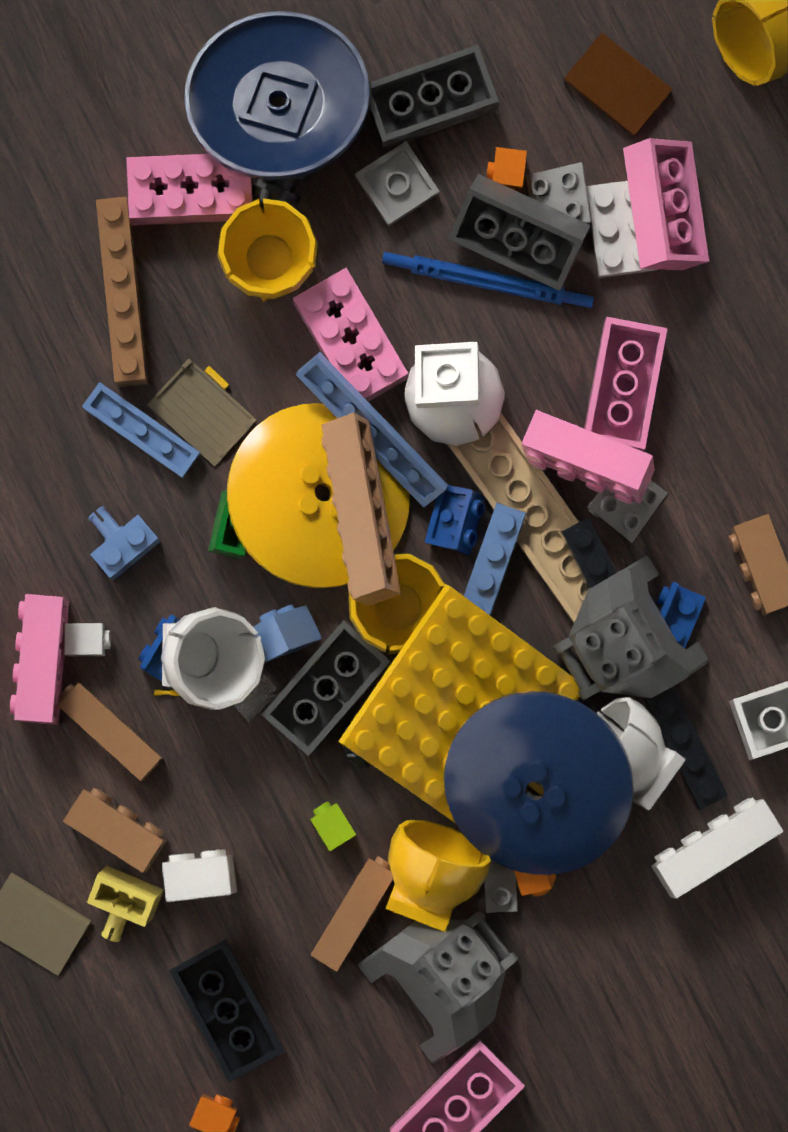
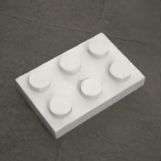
[586,181,659,278]

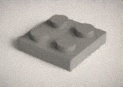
[355,141,440,227]

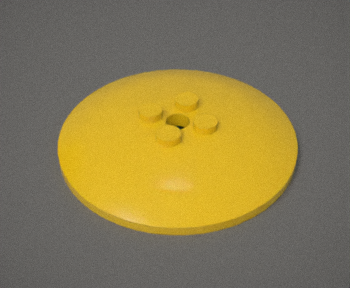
[227,403,410,588]

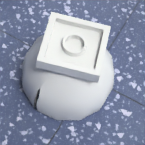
[405,342,505,446]
[161,607,265,710]
[597,697,686,810]

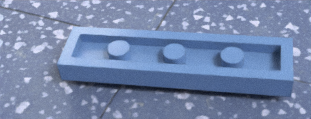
[82,382,201,479]
[464,503,527,616]

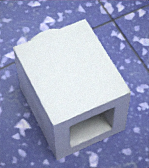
[65,623,111,657]

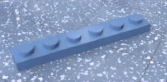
[296,352,448,507]

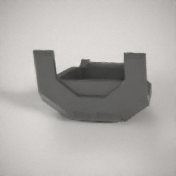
[552,556,709,700]
[358,909,519,1064]

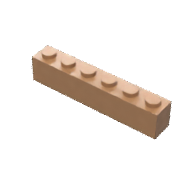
[96,196,148,387]
[322,412,401,606]

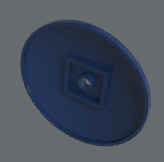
[184,11,370,180]
[444,691,634,875]

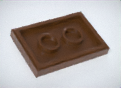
[563,32,673,137]

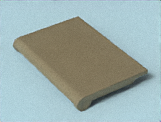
[147,359,257,467]
[0,873,91,976]

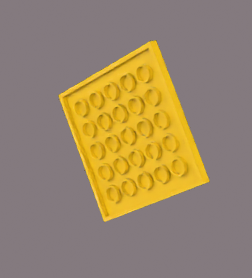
[338,584,581,823]

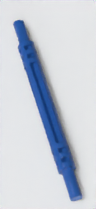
[382,252,594,308]

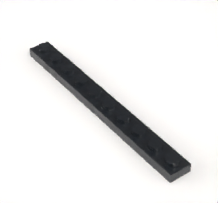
[560,517,728,810]

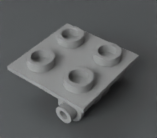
[526,162,592,224]
[588,480,667,543]

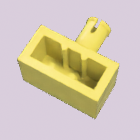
[87,866,164,942]

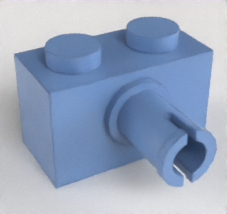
[88,506,161,581]
[253,604,322,662]

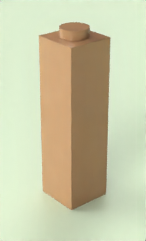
[57,682,164,782]
[310,856,393,972]

